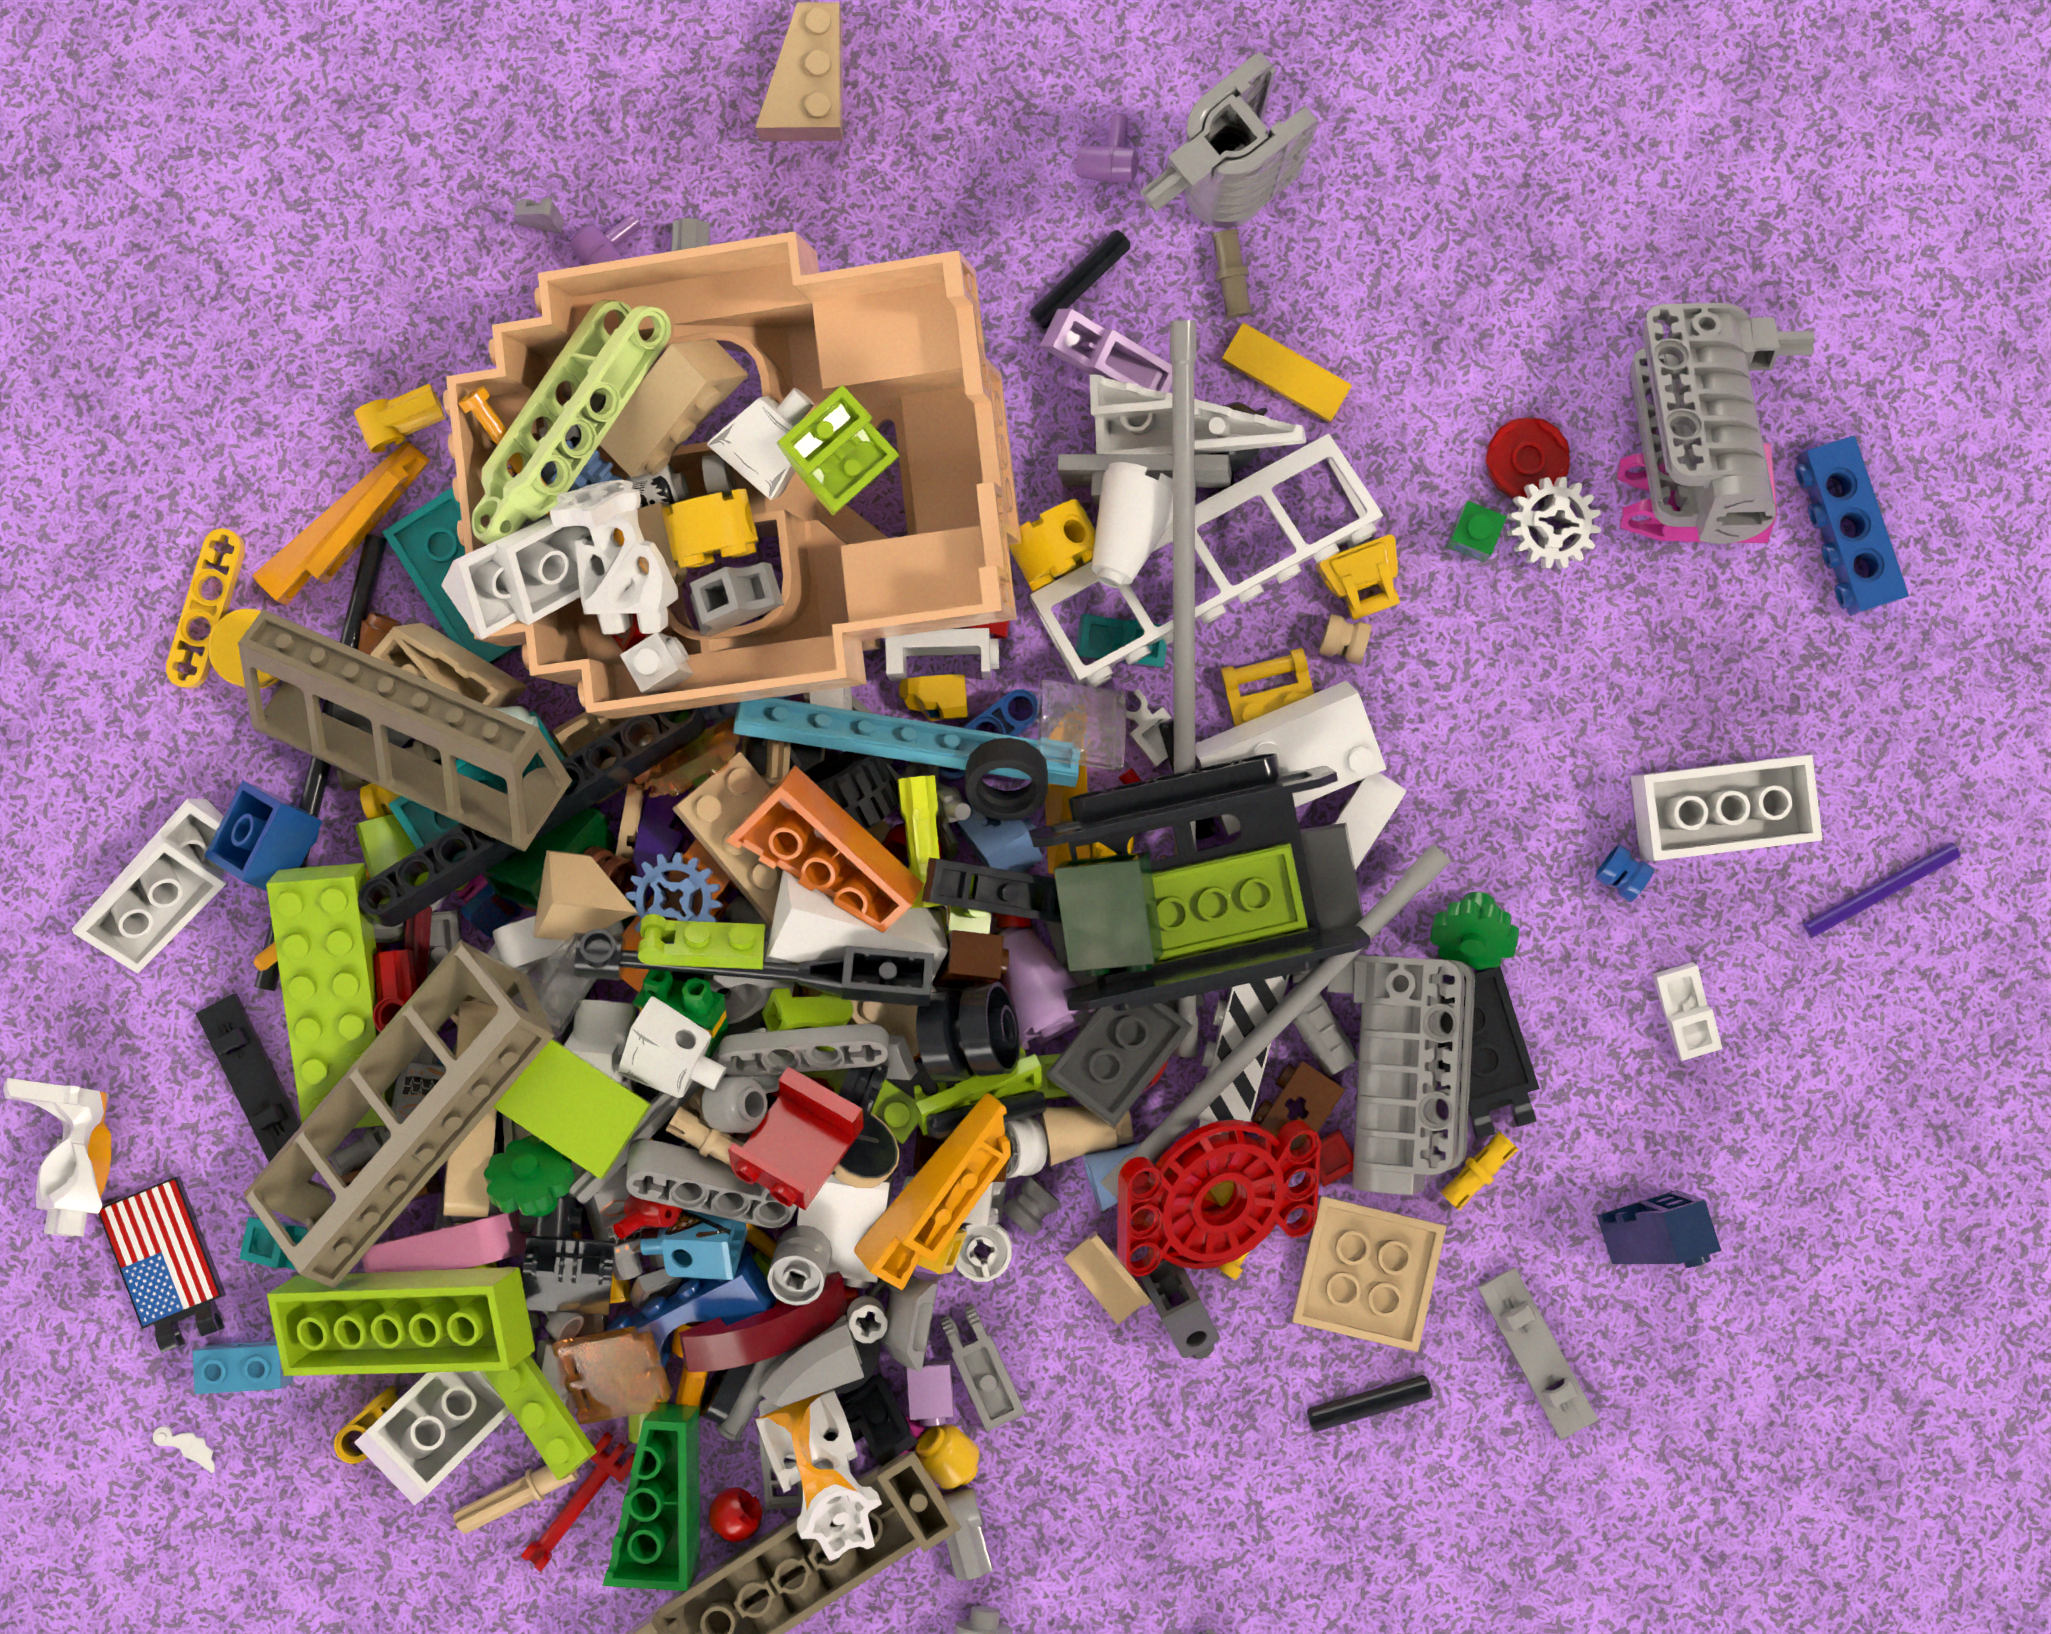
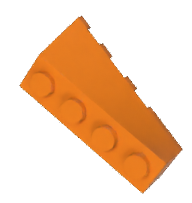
[726,765,924,933]

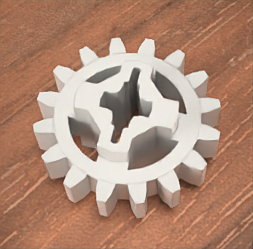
[1507,477,1601,569]

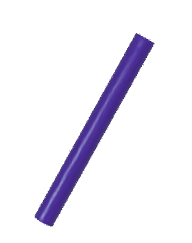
[1803,843,1961,938]

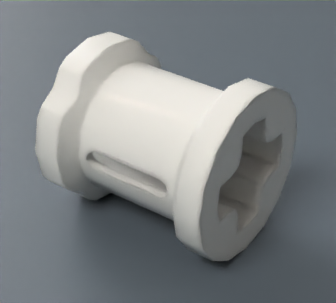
[847,1295,888,1343]

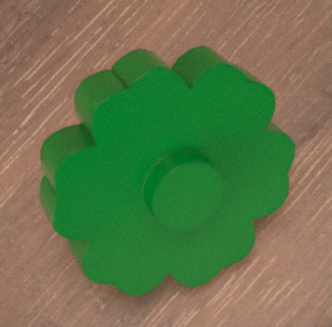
[1430,892,1519,970]
[483,1135,575,1217]

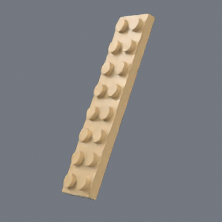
[672,752,936,1058]

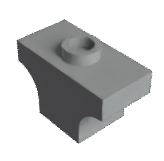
[689,562,784,637]

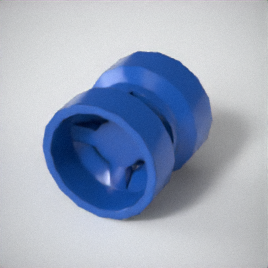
[1594,844,1655,903]

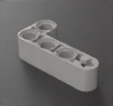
[626,1140,797,1228]

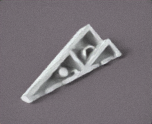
[1089,374,1306,454]

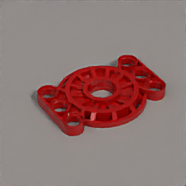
[1117,1119,1321,1276]

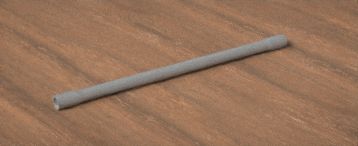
[1100,844,1451,1200]

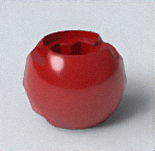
[708,1487,763,1543]

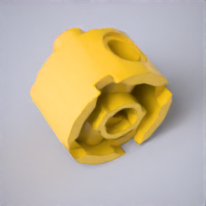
[661,489,759,569]
[1008,499,1096,593]

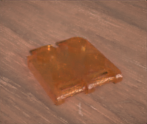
[644,716,740,798]
[551,1326,672,1425]

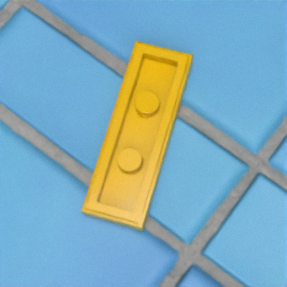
[1221,322,1352,424]

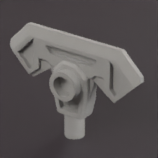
[917,762,971,861]

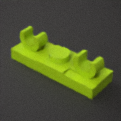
[914,1047,1042,1135]

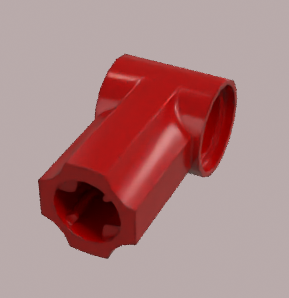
[373,949,417,1032]

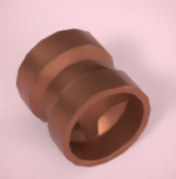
[583,845,638,896]

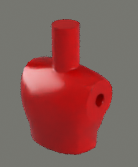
[613,1194,683,1239]

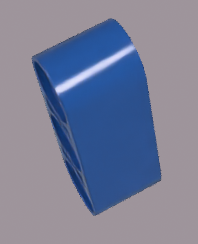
[939,689,1040,781]

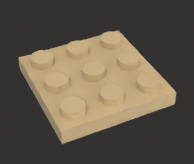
[1291,1195,1447,1352]

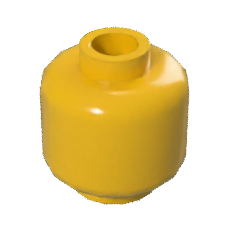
[916,1424,980,1489]

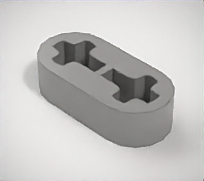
[702,454,737,497]

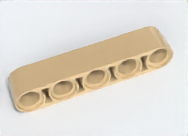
[443,1001,498,1218]

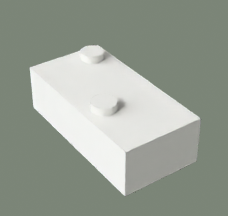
[1195,681,1387,835]
[1630,755,1822,861]

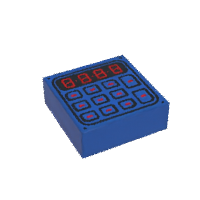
[460,883,522,939]

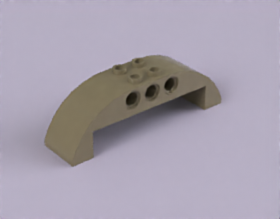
[626,1451,961,1634]

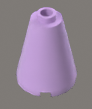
[999,927,1097,1049]

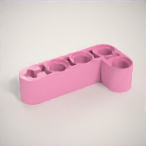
[362,1209,529,1273]

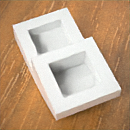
[1652,962,1722,1061]

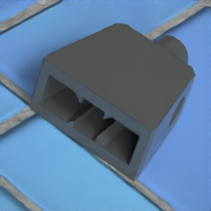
[1140,1258,1220,1359]

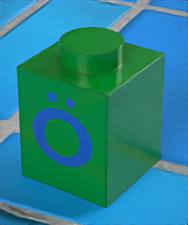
[1445,500,1507,562]

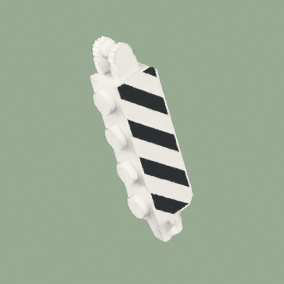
[1194,974,1290,1138]

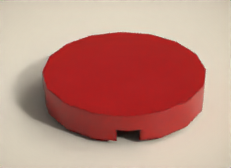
[1485,417,1570,499]

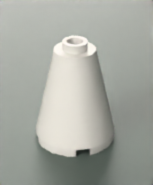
[1091,462,1173,588]

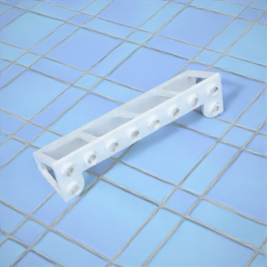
[1030,433,1383,690]

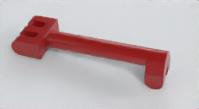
[520,1431,635,1572]

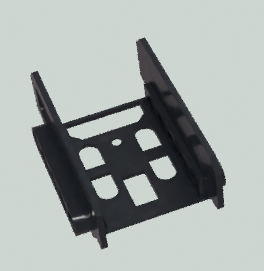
[1028,753,1371,1011]

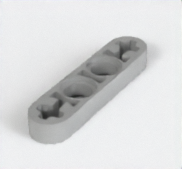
[718,1024,889,1076]

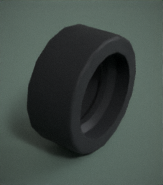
[965,738,1048,821]

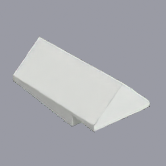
[441,516,605,640]
[72,799,226,974]
[766,870,948,981]

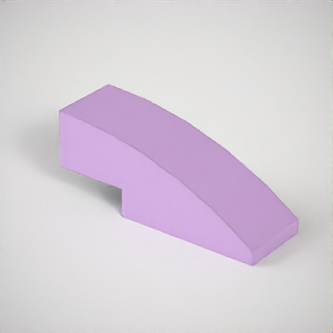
[1039,309,1172,393]

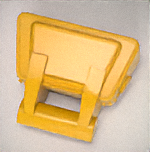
[1315,534,1400,621]

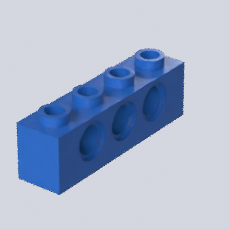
[1794,435,1909,616]

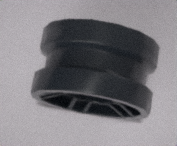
[839,1064,889,1123]

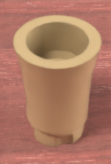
[1040,1106,1133,1167]

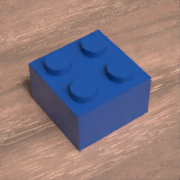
[204,780,323,891]

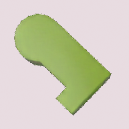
[762,988,854,1032]

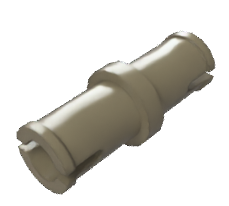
[1212,229,1253,319]

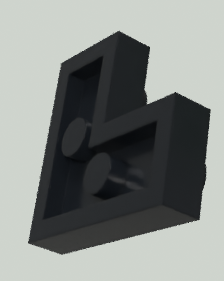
[824,1372,918,1466]

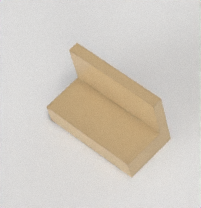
[1063,1231,1152,1325]

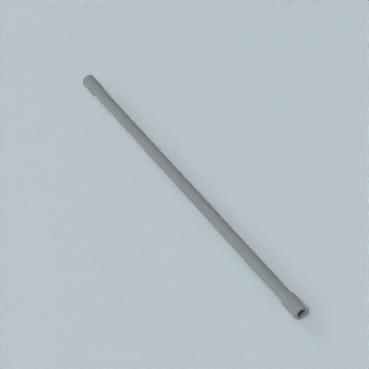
[1170,320,1198,1057]

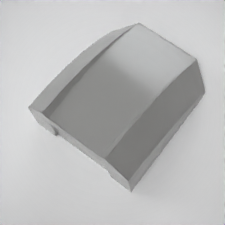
[880,1271,940,1371]
[758,1315,864,1407]

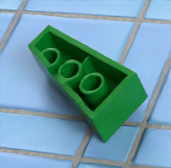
[602,1403,700,1591]

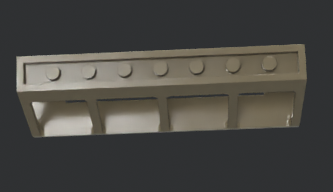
[238,609,572,852]
[244,940,555,1289]

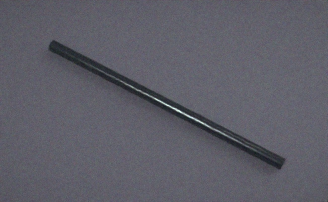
[254,534,387,991]

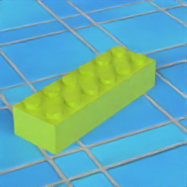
[266,863,396,1128]
[267,1267,535,1376]

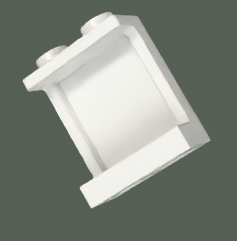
[885,628,999,682]

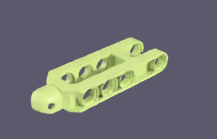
[472,299,671,545]

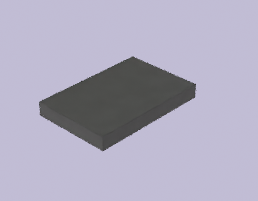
[1300,823,1369,950]
[1046,1003,1193,1129]

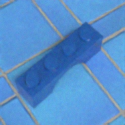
[599,1255,777,1390]

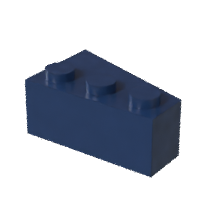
[1596,1190,1722,1268]

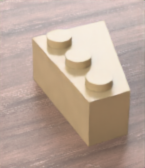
[755,2,843,141]
[599,338,749,478]
[370,622,528,708]

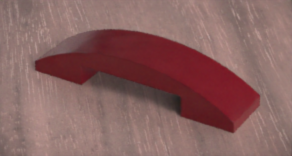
[679,1271,847,1372]

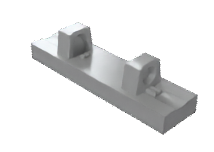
[1058,454,1232,505]
[1476,1266,1598,1440]

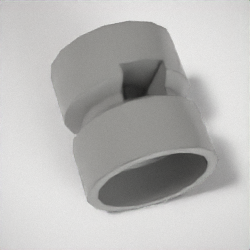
[767,1225,832,1306]

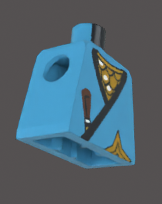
[640,1209,748,1280]

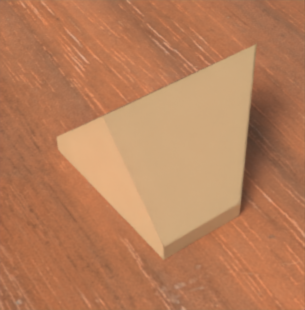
[533,850,638,942]

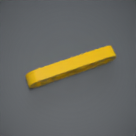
[166,528,245,689]

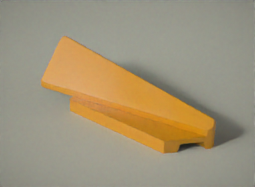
[252,441,431,606]

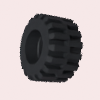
[804,751,899,830]

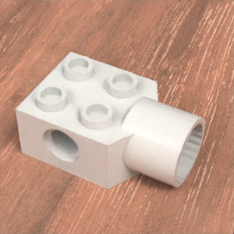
[564,999,637,1091]

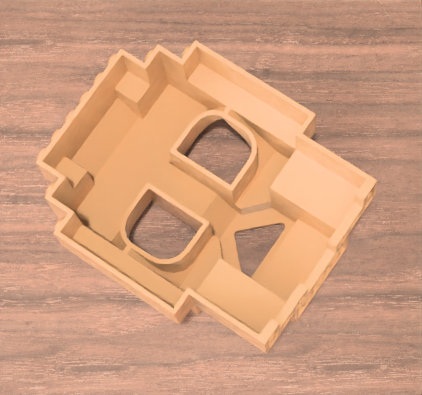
[443,231,1021,719]

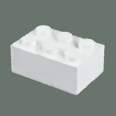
[354,1371,511,1506]

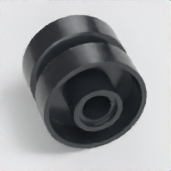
[916,982,1020,1084]

